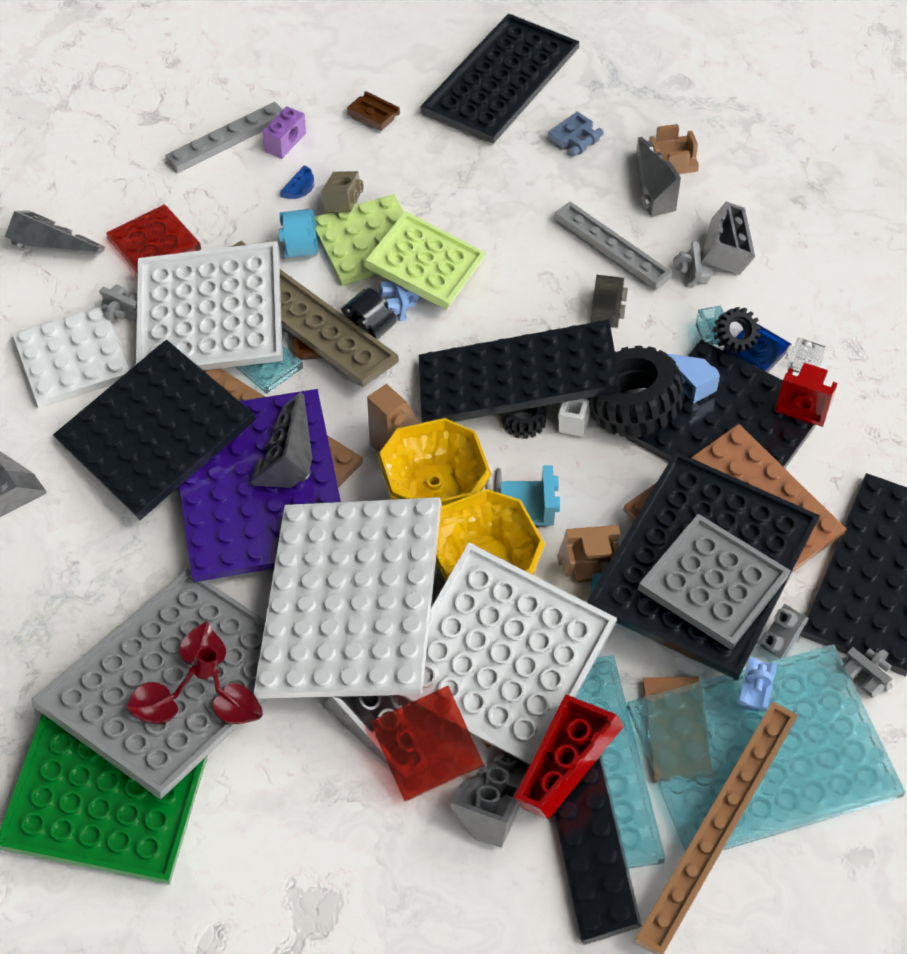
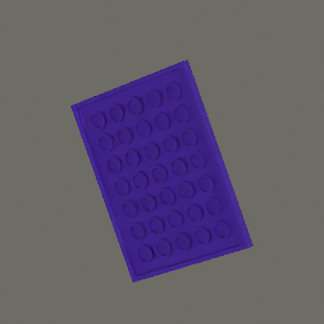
[179,389,341,583]

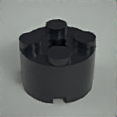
[341,288,397,340]

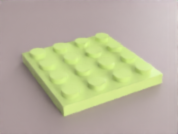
[315,194,404,286]
[364,211,486,310]

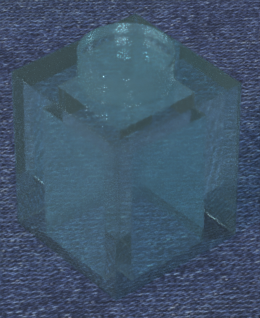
[695,305,730,345]

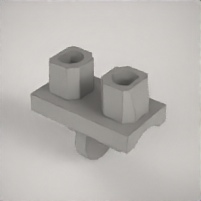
[673,241,712,288]
[99,284,137,323]
[759,604,809,661]
[841,647,893,698]

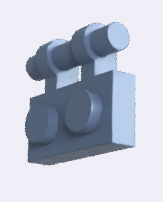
[547,111,604,156]

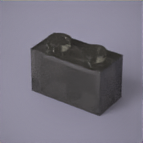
[590,274,628,328]

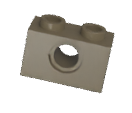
[321,171,364,212]

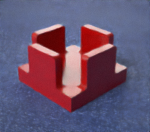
[775,363,838,427]

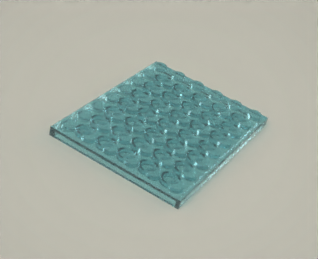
[627,644,906,852]

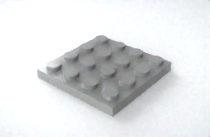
[638,514,791,650]

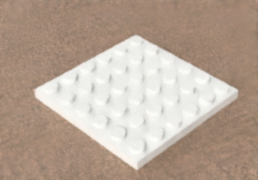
[136,241,283,370]
[400,543,617,766]

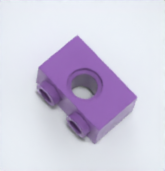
[262,106,306,159]

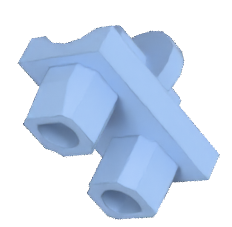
[378,281,420,321]
[738,656,777,712]

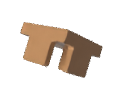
[647,124,699,174]
[557,525,620,582]

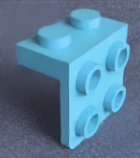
[500,465,560,526]

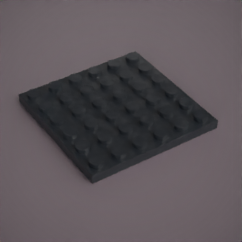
[53,339,256,520]
[625,340,816,468]

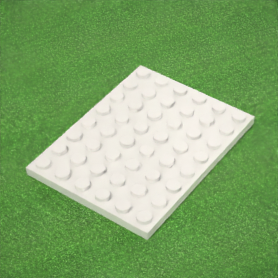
[254,497,442,698]

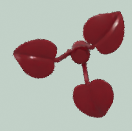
[126,621,263,725]

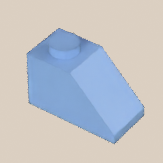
[668,354,720,403]

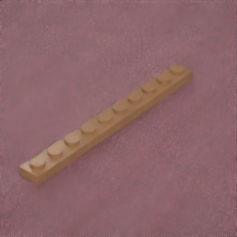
[634,701,798,954]

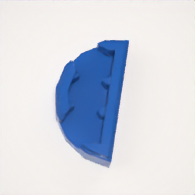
[280,165,315,199]

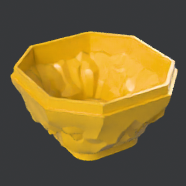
[377,418,492,507]
[436,489,545,583]

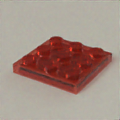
[106,204,201,274]
[370,686,485,802]

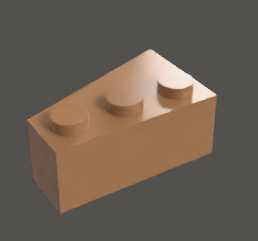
[367,384,420,452]

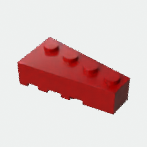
[514,694,624,820]

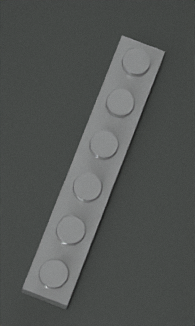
[165,102,283,173]
[554,201,672,290]

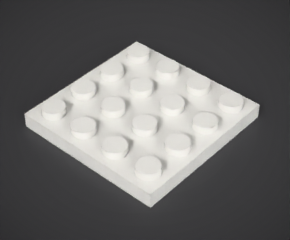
[12,307,130,408]

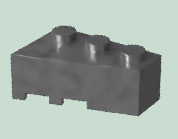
[701,201,755,275]

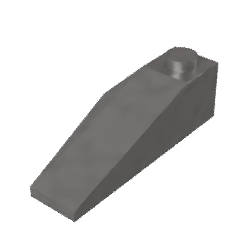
[636,136,681,217]
[5,210,105,252]
[251,392,312,488]
[0,451,46,517]
[324,695,428,782]
[450,751,530,848]

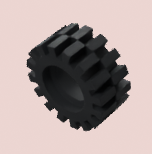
[713,307,761,354]
[502,405,547,439]

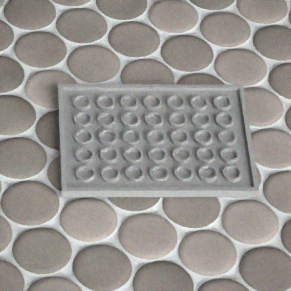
[31,569,268,799]

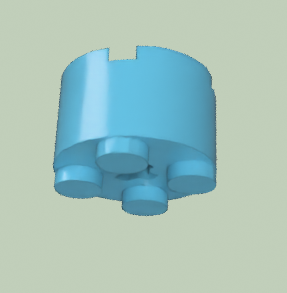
[279,209,318,258]

